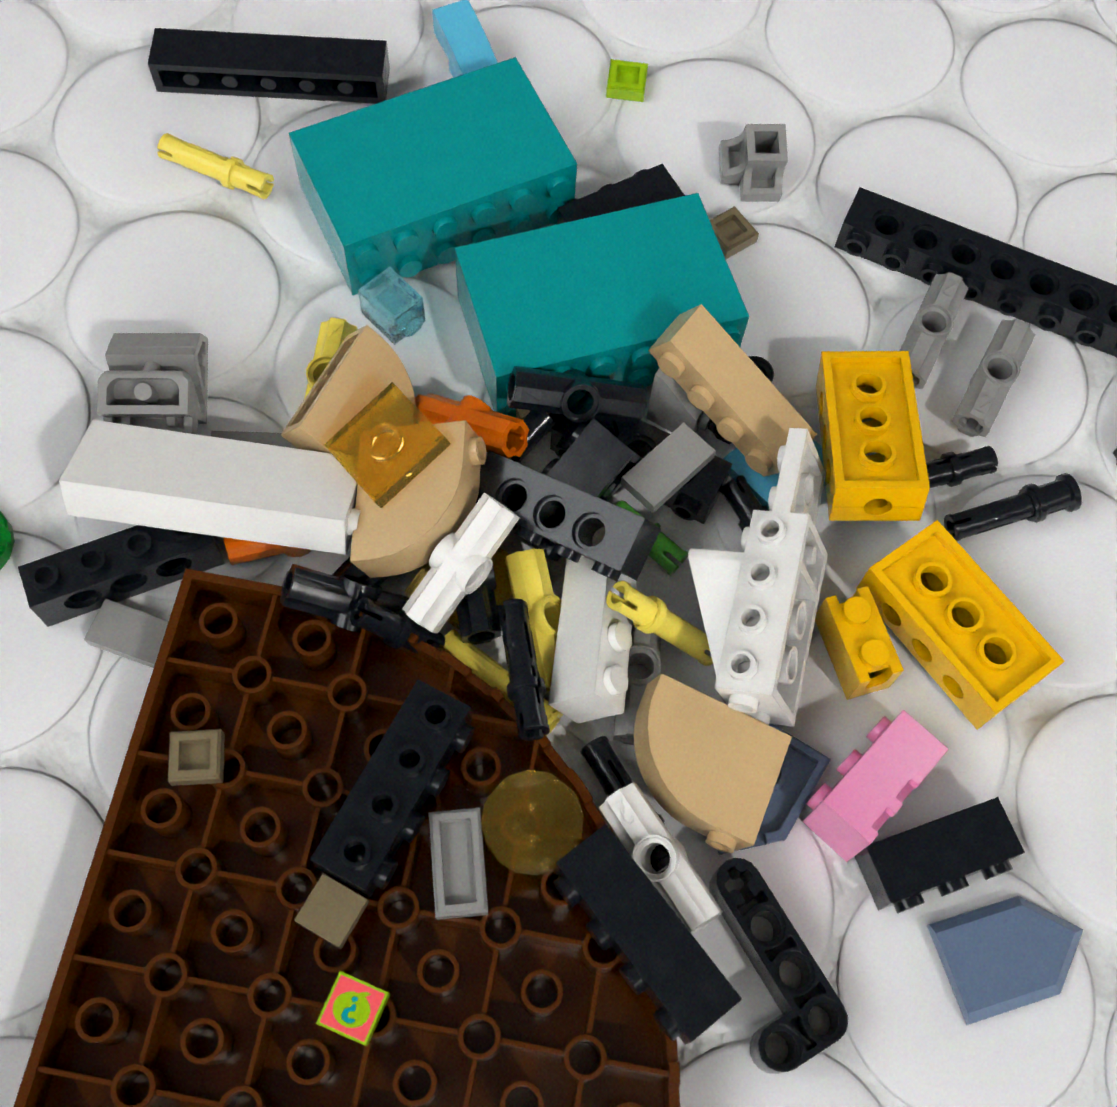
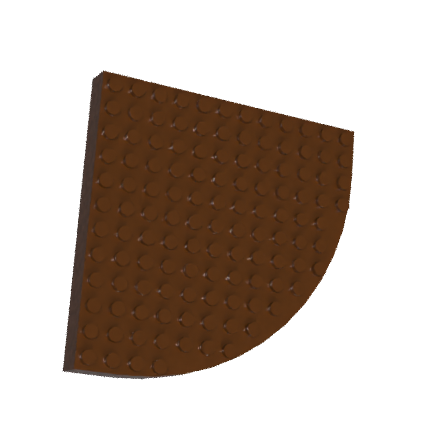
[13,569,680,1107]

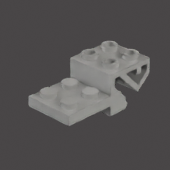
[97,333,208,434]

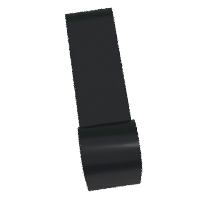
[709,858,848,1074]

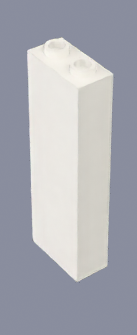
[59,420,361,555]

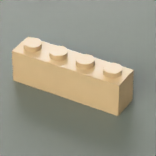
[648,304,817,477]

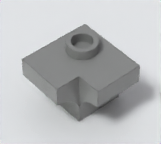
[719,124,788,202]

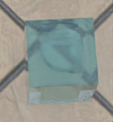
[358,267,426,345]

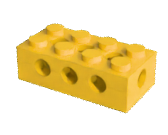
[816,351,930,521]
[856,520,1065,730]

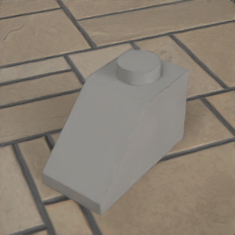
[646,368,711,433]

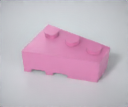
[803,710,948,862]

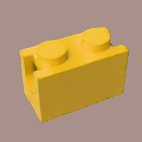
[815,586,904,700]

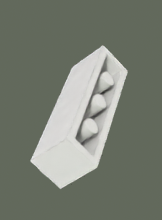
[548,529,636,724]

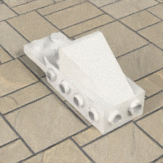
[688,428,828,727]

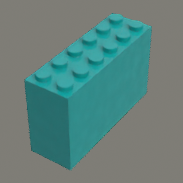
[289,57,577,295]
[455,193,749,417]

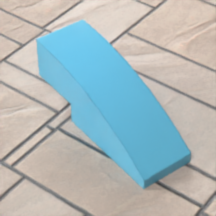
[432,0,498,78]

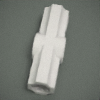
[402,493,520,634]
[599,782,723,934]

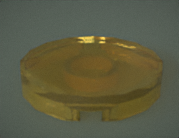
[482,770,584,875]

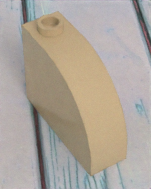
[281,325,416,457]
[350,420,486,578]
[634,673,792,853]

